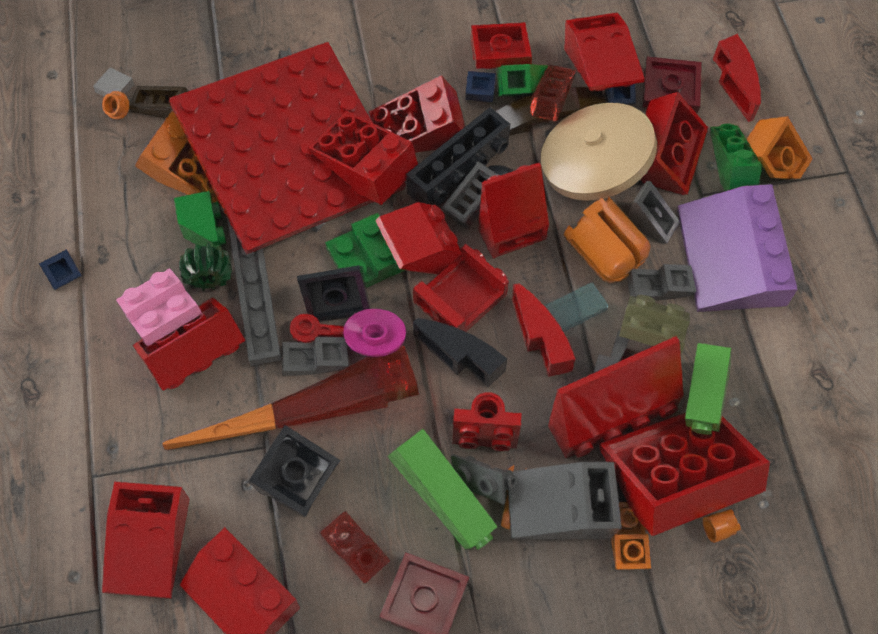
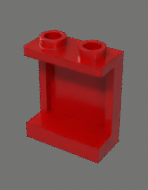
[413,244,509,332]

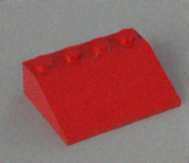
[548,336,684,459]
[600,413,770,536]

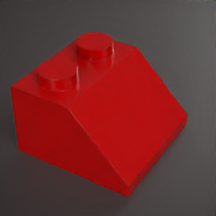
[375,202,462,275]

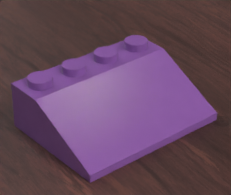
[677,184,798,312]

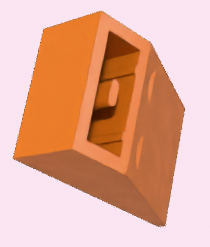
[135,111,219,202]

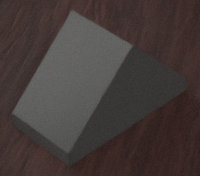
[628,181,680,244]

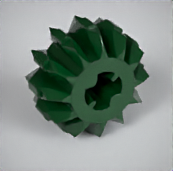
[179,243,232,291]

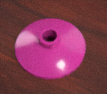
[344,309,406,357]

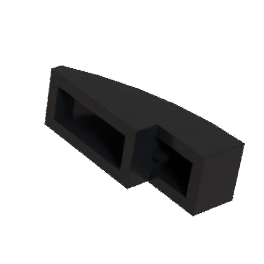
[413,318,507,387]

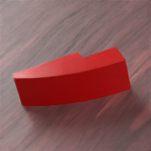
[713,34,761,122]
[511,283,576,377]

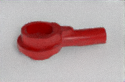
[290,314,344,343]

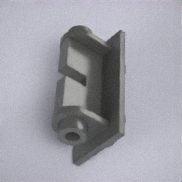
[451,454,517,504]

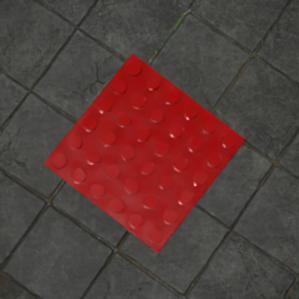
[169,42,406,255]

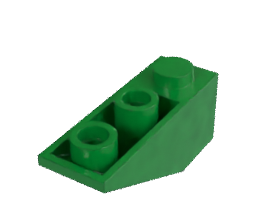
[710,123,762,191]

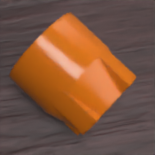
[703,509,741,543]

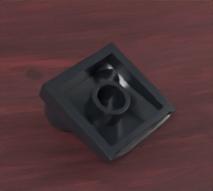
[247,425,341,517]

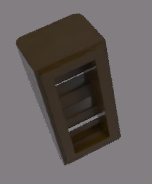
[129,86,188,118]

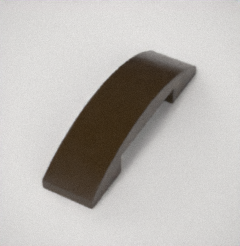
[496,87,606,136]

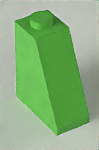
[685,343,731,434]

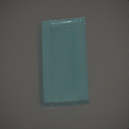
[544,282,609,332]

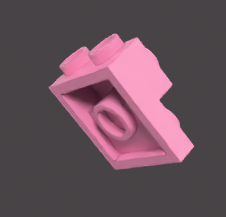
[116,268,202,347]

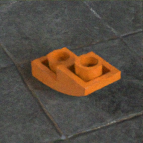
[611,502,651,570]

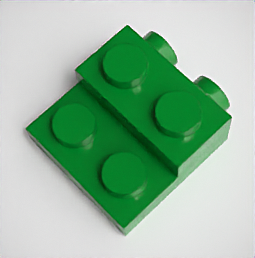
[325,213,405,288]

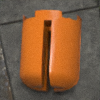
[563,196,651,284]

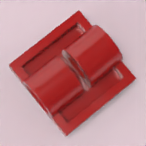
[452,392,522,451]

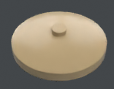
[541,103,657,201]

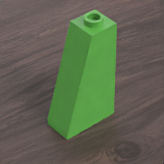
[387,429,498,550]

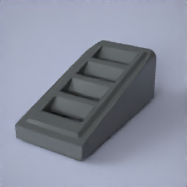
[442,161,497,230]

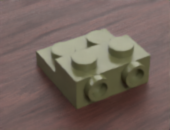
[619,294,690,355]

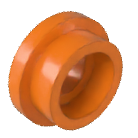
[102,91,129,120]

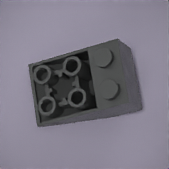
[508,462,622,539]

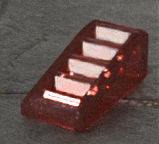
[530,65,576,121]

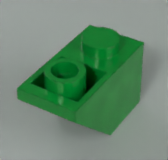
[497,64,553,97]
[174,191,226,248]

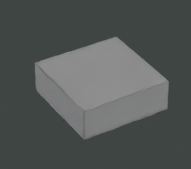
[93,67,134,97]

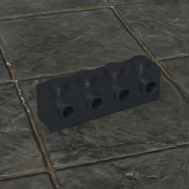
[406,107,511,205]

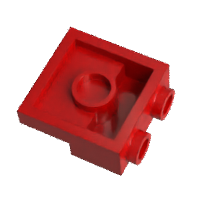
[471,22,532,69]

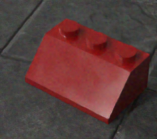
[640,92,709,195]
[132,297,246,391]
[179,527,300,634]

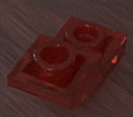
[319,511,390,584]

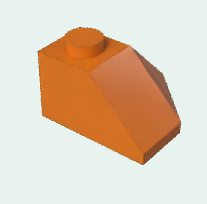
[747,116,813,179]

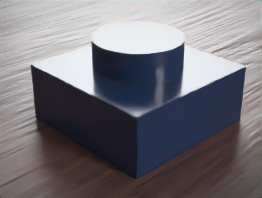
[465,71,496,102]

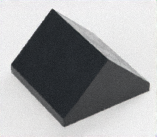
[297,265,370,322]

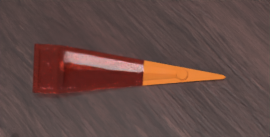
[162,346,419,450]

